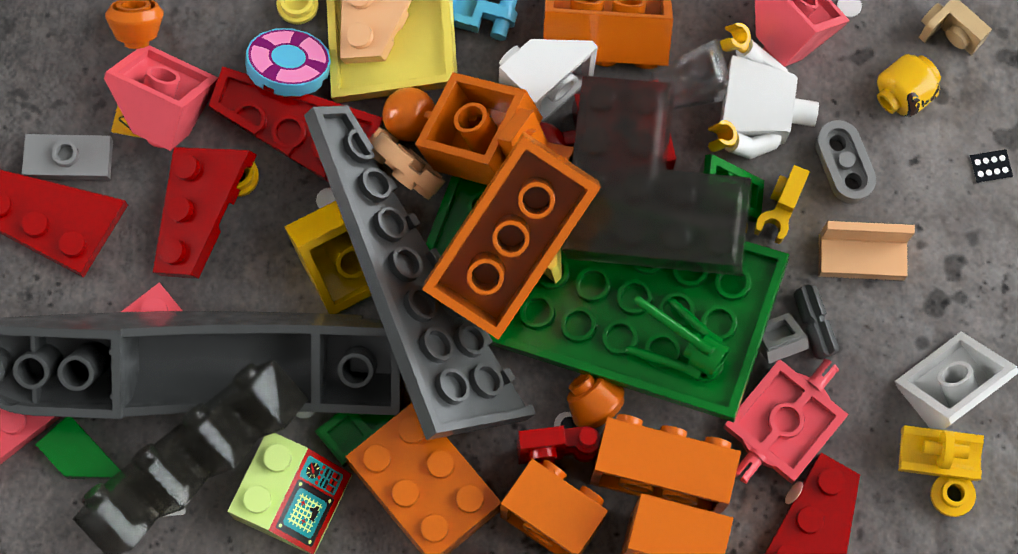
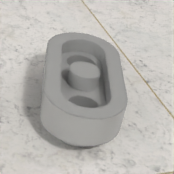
[815,120,876,204]

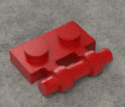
[516,426,601,465]

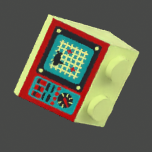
[227,430,352,554]

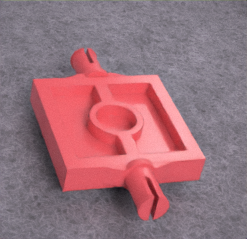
[723,359,849,484]

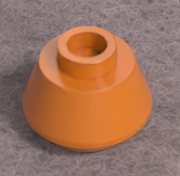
[105,0,164,49]
[567,374,625,428]

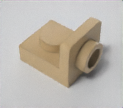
[919,0,992,55]

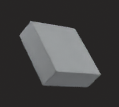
[759,313,809,364]

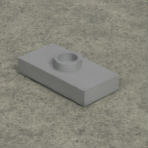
[22,134,113,181]

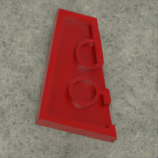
[153,147,257,279]

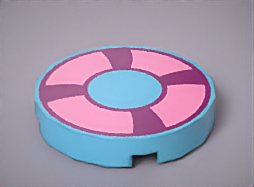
[245,28,331,96]

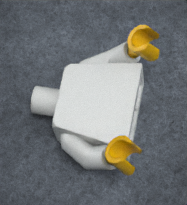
[708,23,819,159]

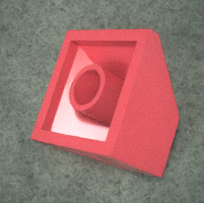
[755,0,850,67]
[104,45,218,151]

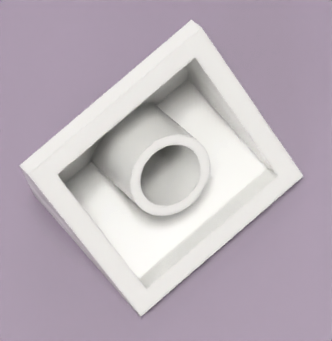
[895,331,1018,430]

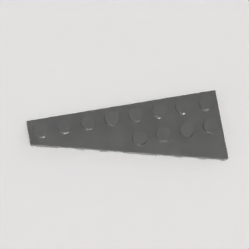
[304,105,536,440]

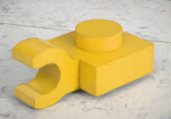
[754,165,810,244]

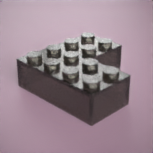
[562,76,752,276]

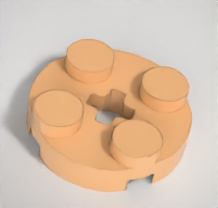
[369,127,446,200]

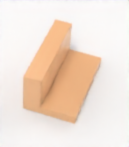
[818,221,915,281]

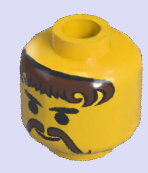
[877,54,941,117]

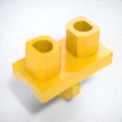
[898,425,984,481]

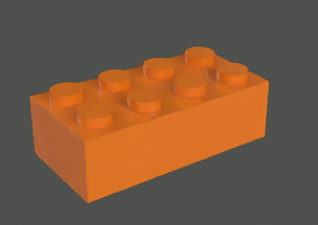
[422,131,601,340]

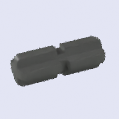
[794,284,839,359]

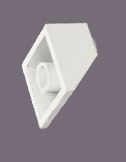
[499,39,598,122]

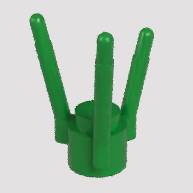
[625,296,730,380]

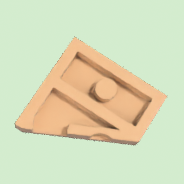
[340,0,412,64]

